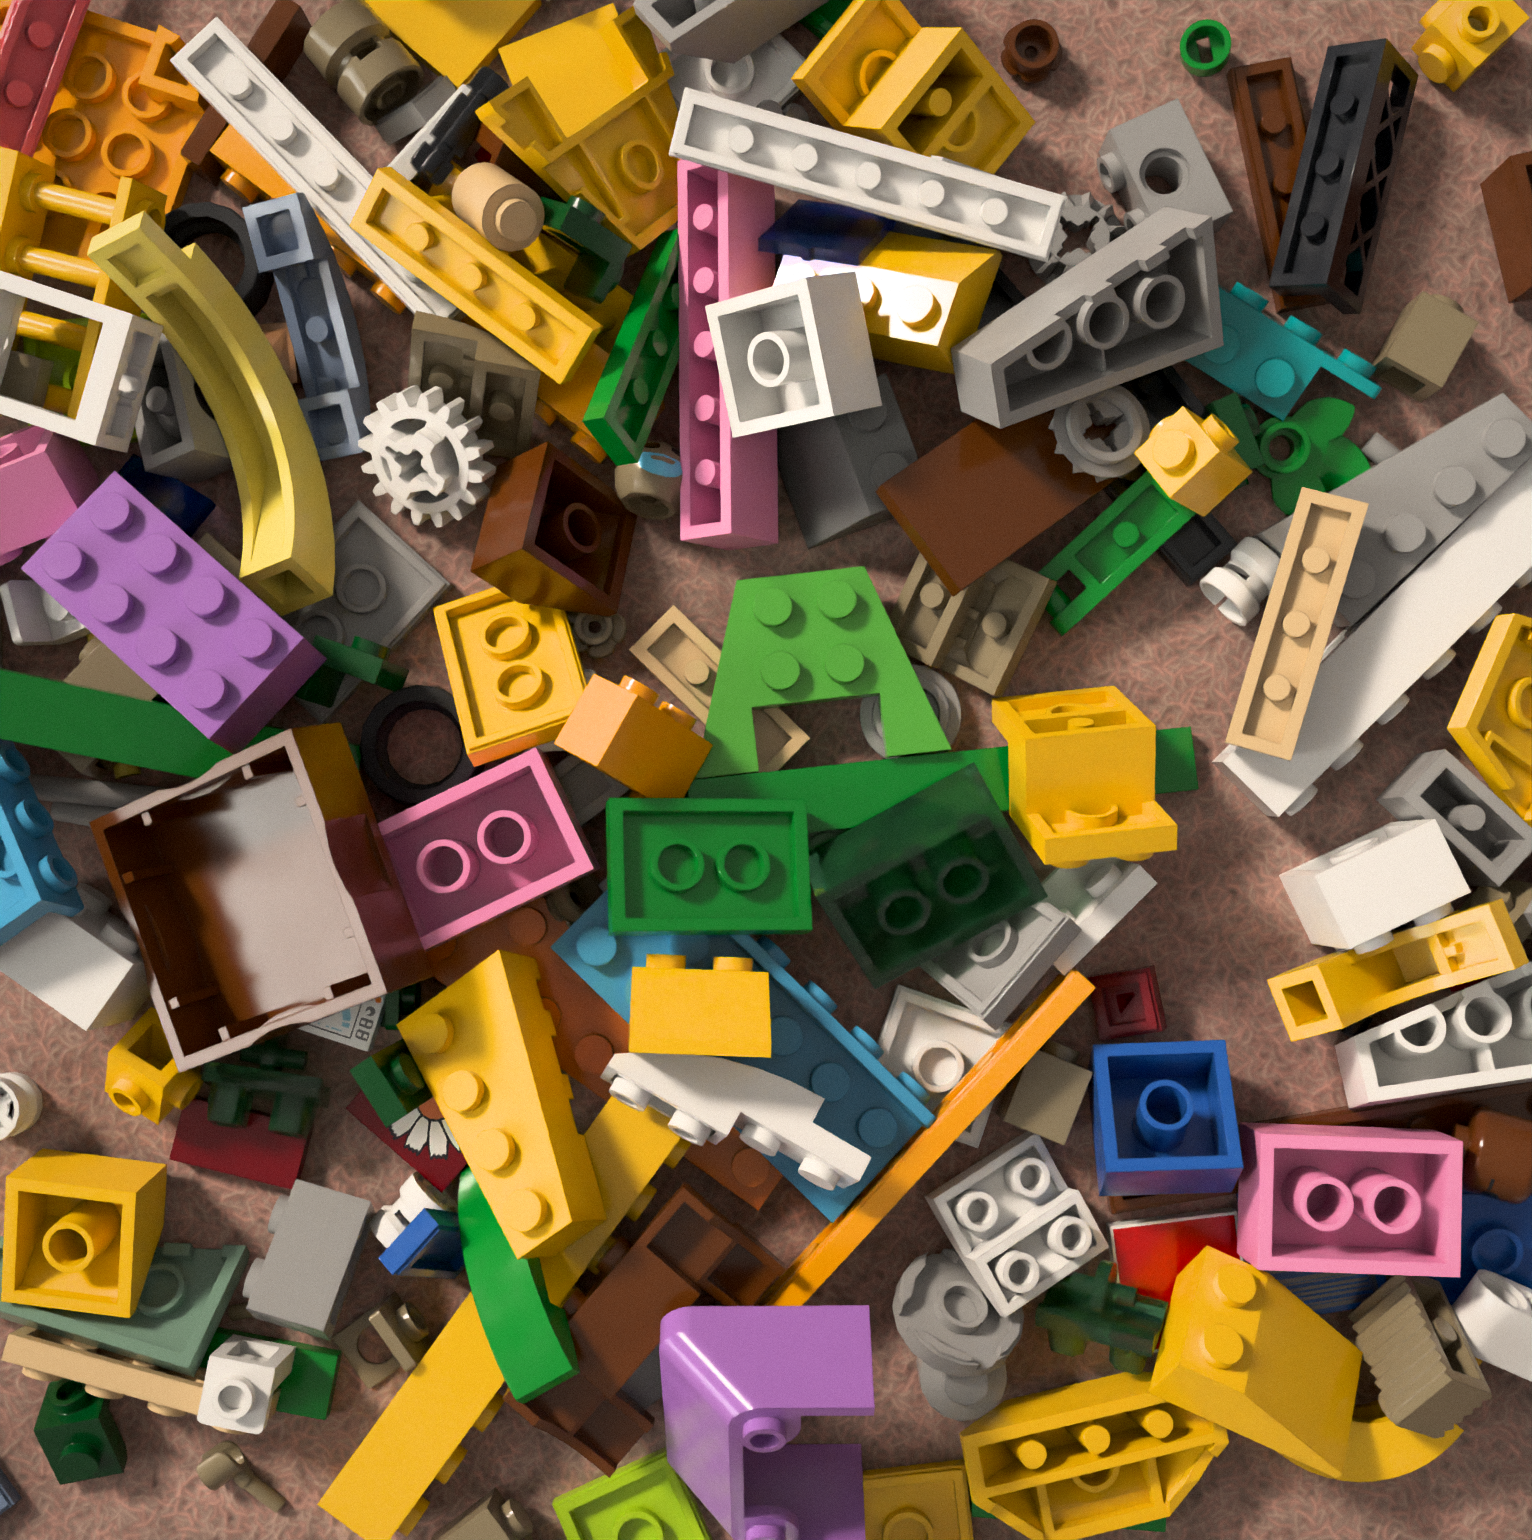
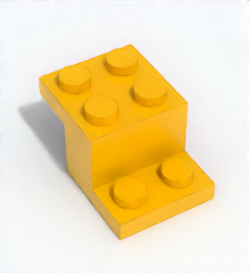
[791,0,1035,174]
[992,686,1178,869]

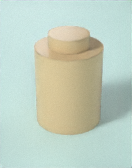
[452,162,545,252]

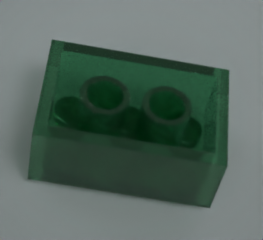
[809,762,1048,989]

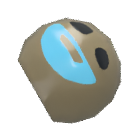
[615,440,682,520]

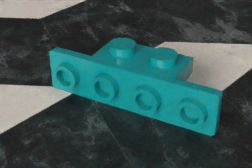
[1185,281,1382,421]

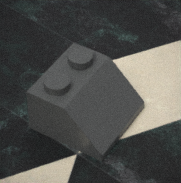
[777,373,918,550]

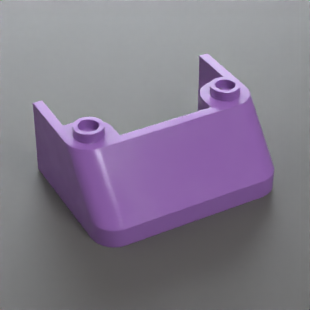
[659,1305,875,1540]

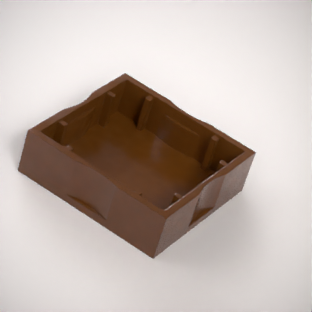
[89,722,433,1073]

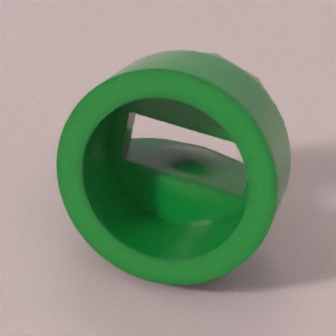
[1180,19,1231,78]

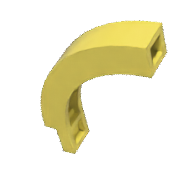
[87,211,335,616]

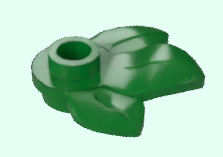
[1254,397,1371,516]

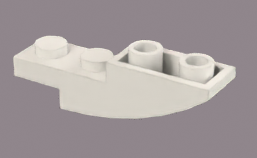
[600,1053,871,1191]

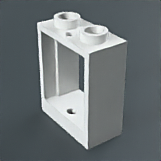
[0,271,163,453]

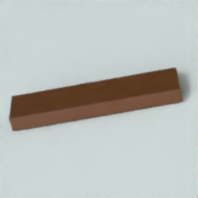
[1226,57,1330,314]

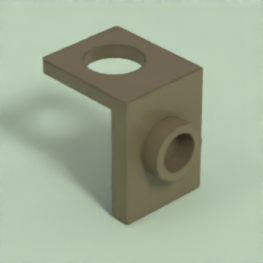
[333,1291,432,1389]

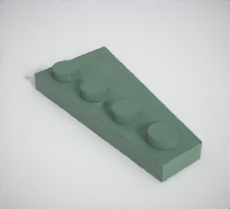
[0,1236,250,1377]

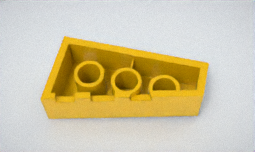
[396,949,607,1260]

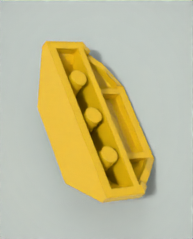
[959,1372,1229,1540]

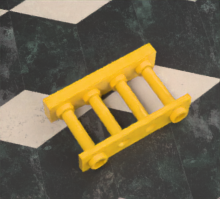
[0,147,167,419]
[349,160,633,385]

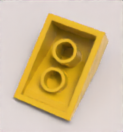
[1148,1246,1363,1478]

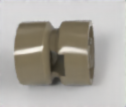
[303,0,424,126]

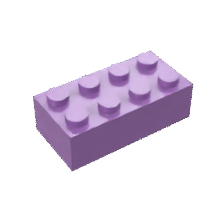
[21,471,327,755]

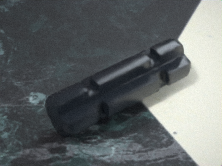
[410,66,510,186]

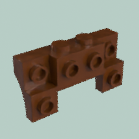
[503,1182,786,1478]

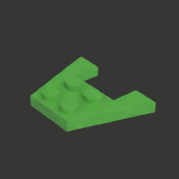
[695,566,951,780]

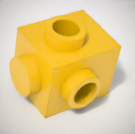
[1411,0,1530,92]
[1134,406,1253,517]
[105,1007,204,1125]

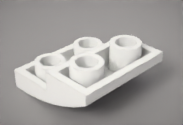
[925,1131,1109,1318]

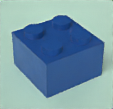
[1087,1040,1244,1196]

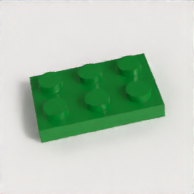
[606,798,813,936]

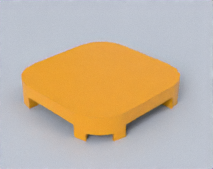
[0,0,210,261]

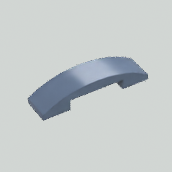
[242,192,371,461]

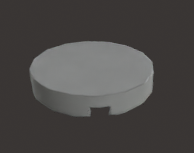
[892,1249,1024,1377]

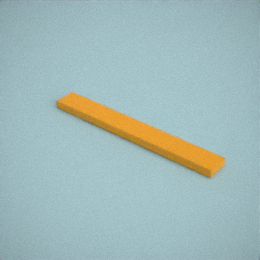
[753,967,1096,1306]

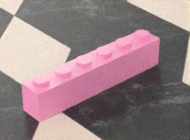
[677,160,778,550]

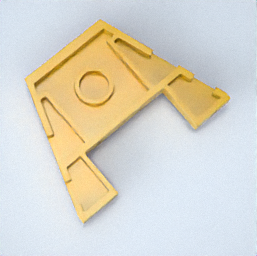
[475,5,681,258]
[1447,613,1532,828]

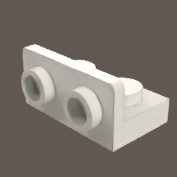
[1033,857,1157,976]

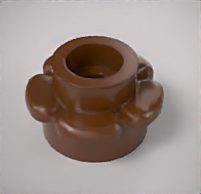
[1001,19,1062,84]

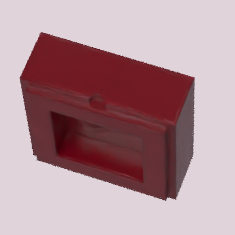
[1087,965,1167,1040]

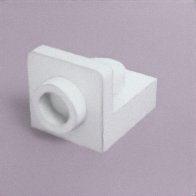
[0,580,91,646]
[197,1334,296,1434]

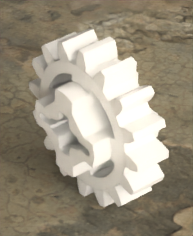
[358,385,496,527]

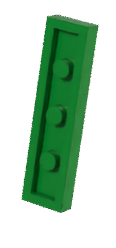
[582,228,679,466]

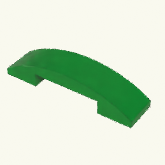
[458,1163,580,1404]

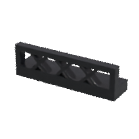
[1269,38,1419,314]

